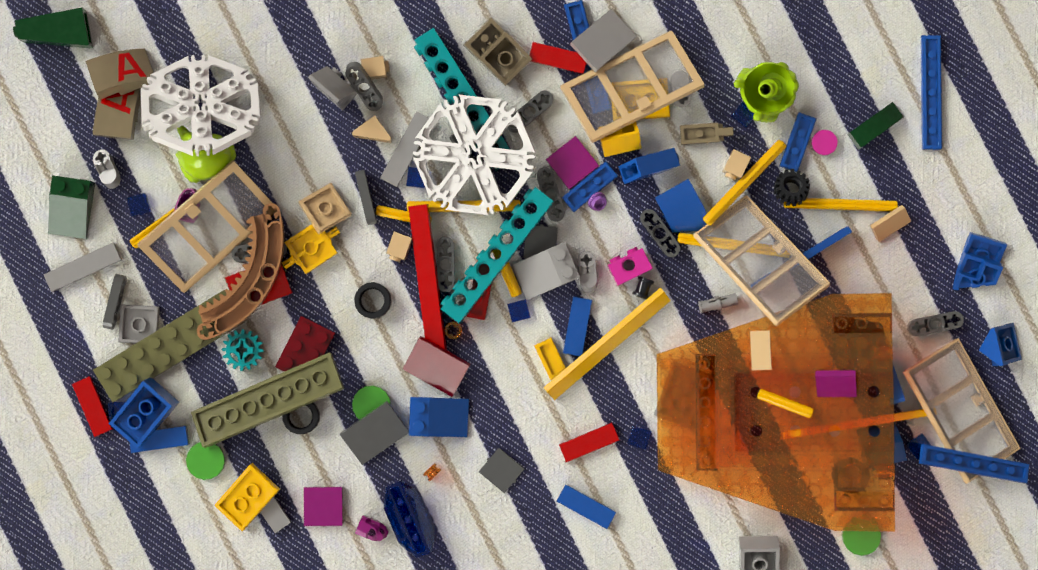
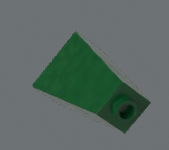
[13,7,93,49]

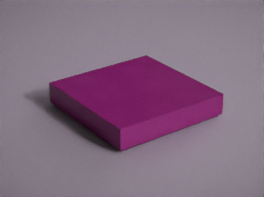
[546,136,599,190]
[815,370,857,397]
[304,487,343,526]

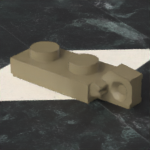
[680,123,734,145]

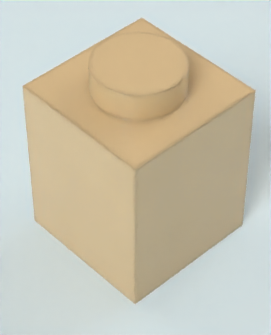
[360,56,390,80]
[722,149,751,181]
[386,232,413,262]

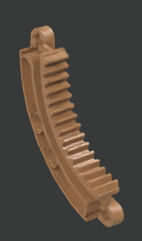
[197,203,284,340]

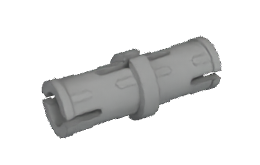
[698,293,738,313]

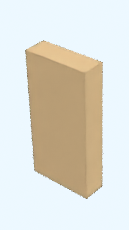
[870,205,911,242]
[750,330,772,370]

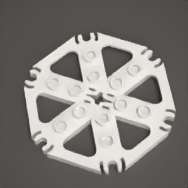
[141,55,260,156]
[413,95,536,215]

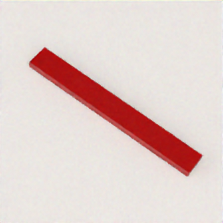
[408,204,447,350]

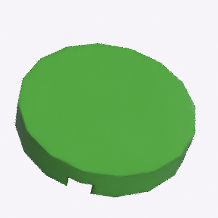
[352,386,391,420]
[186,442,225,480]
[842,517,881,556]

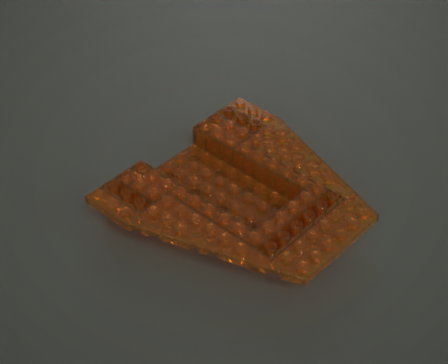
[657,293,895,532]

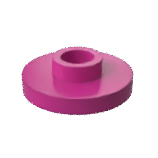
[812,130,838,155]

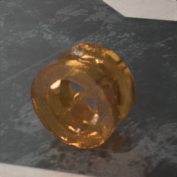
[445,322,462,339]
[423,463,442,481]

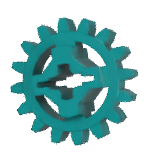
[221,329,264,371]

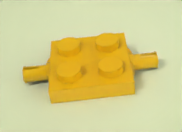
[282,224,340,274]

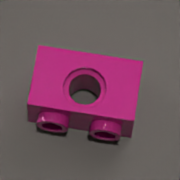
[607,247,653,286]

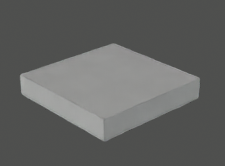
[118,304,160,344]

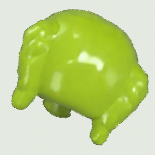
[734,62,799,123]
[175,125,236,183]

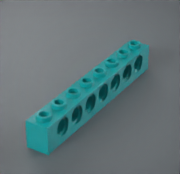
[414,28,510,171]
[441,187,554,324]

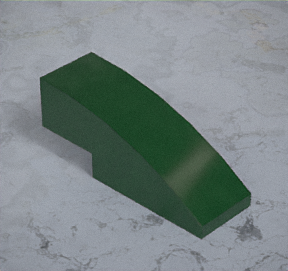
[847,102,903,150]

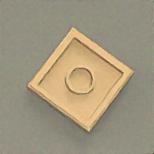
[298,183,352,234]

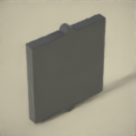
[524,224,558,259]
[479,448,524,493]

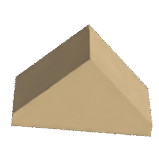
[352,115,392,143]

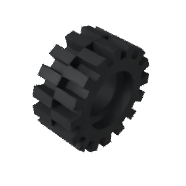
[774,169,810,206]

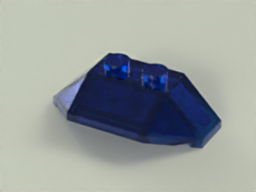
[384,480,435,558]

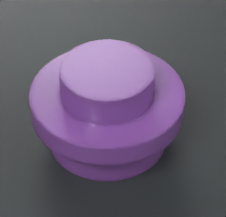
[588,192,607,211]

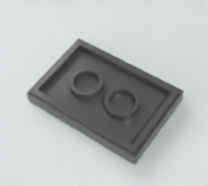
[340,401,409,465]

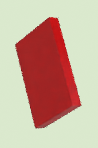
[225,264,292,305]

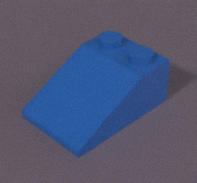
[108,377,179,449]
[409,397,469,437]

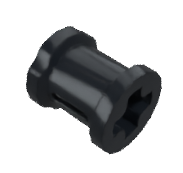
[632,276,654,299]

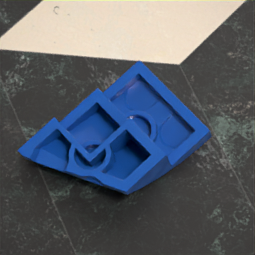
[655,179,713,233]
[953,232,1007,290]

